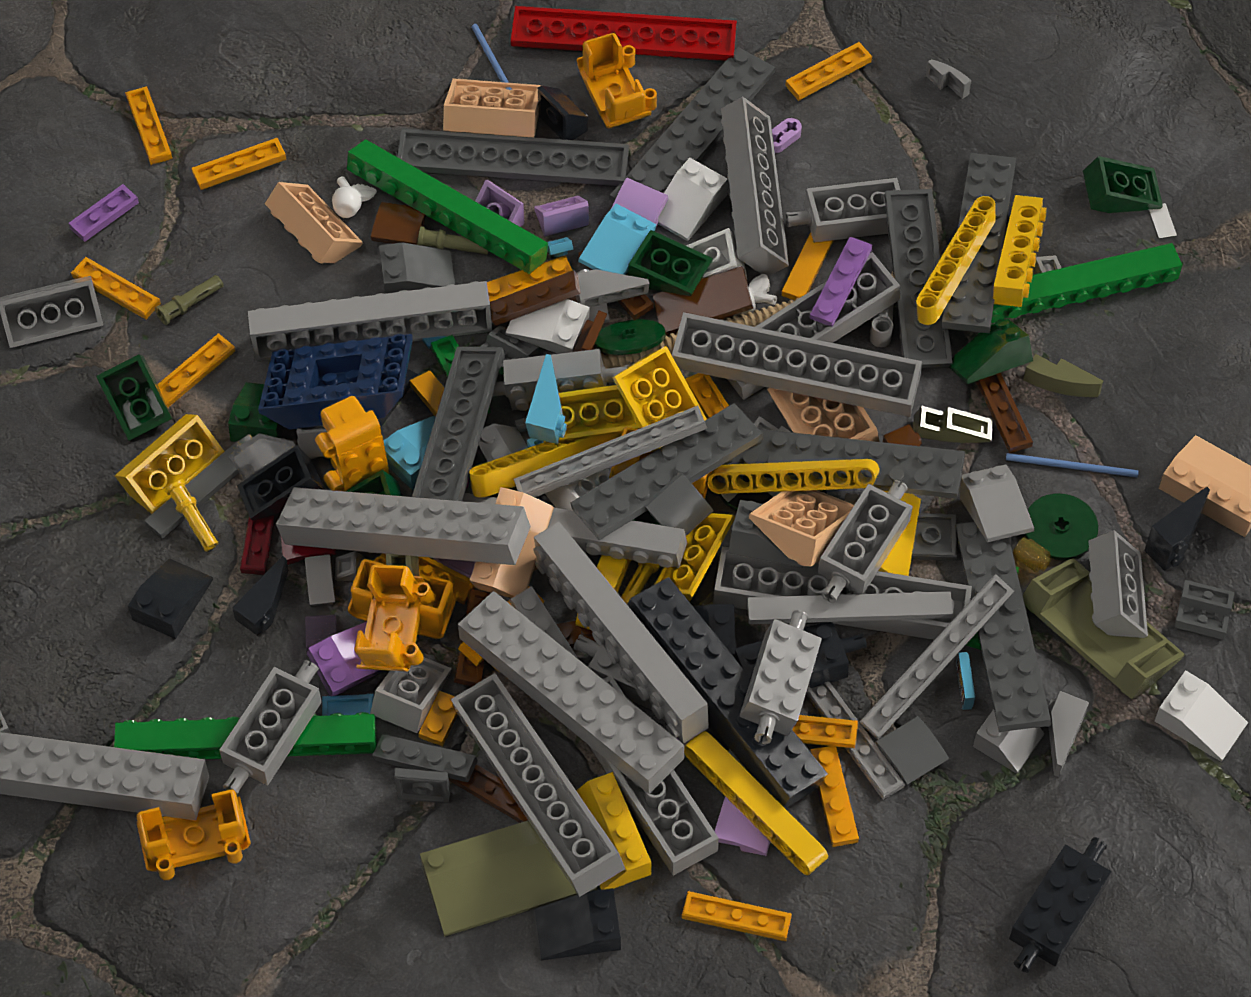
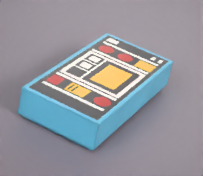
[956,652,975,710]

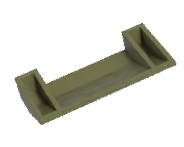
[1023,558,1185,699]
[420,821,597,937]

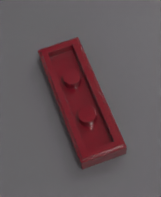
[240,515,276,575]

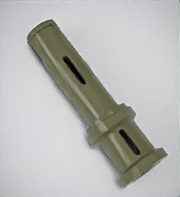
[418,226,488,255]
[155,275,224,325]

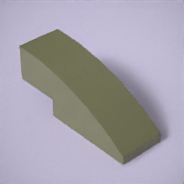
[1023,354,1103,397]
[913,406,992,443]

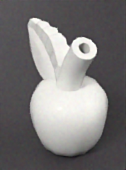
[332,177,377,218]
[734,274,777,316]

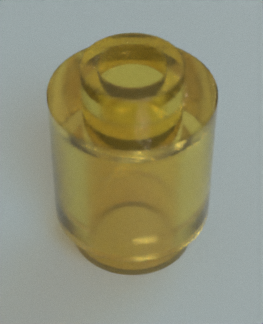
[1013,537,1052,573]

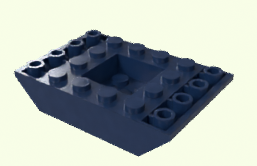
[258,334,413,430]

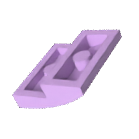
[611,178,668,226]
[714,797,770,856]

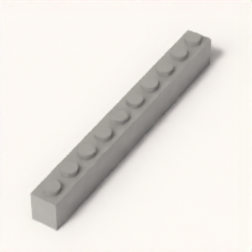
[462,493,687,568]

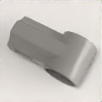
[870,304,894,347]

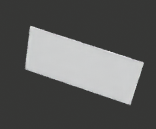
[1149,203,1177,238]

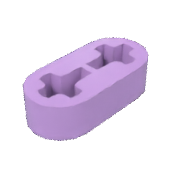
[772,118,802,153]

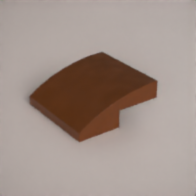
[371,202,426,245]
[573,310,607,352]

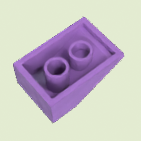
[307,622,385,696]

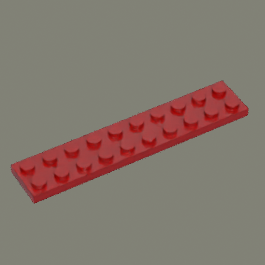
[511,6,737,61]

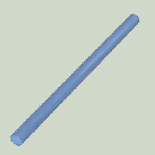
[471,24,512,90]
[1006,453,1138,478]

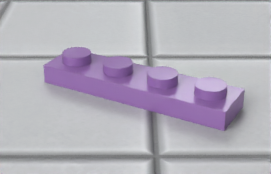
[810,237,872,327]

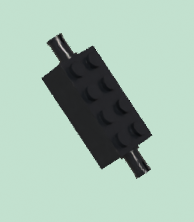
[735,622,867,688]
[1009,837,1112,973]

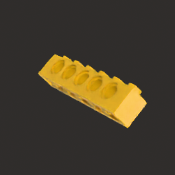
[993,195,1047,307]

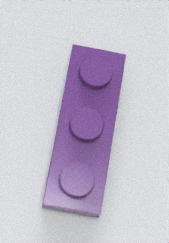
[69,184,139,242]

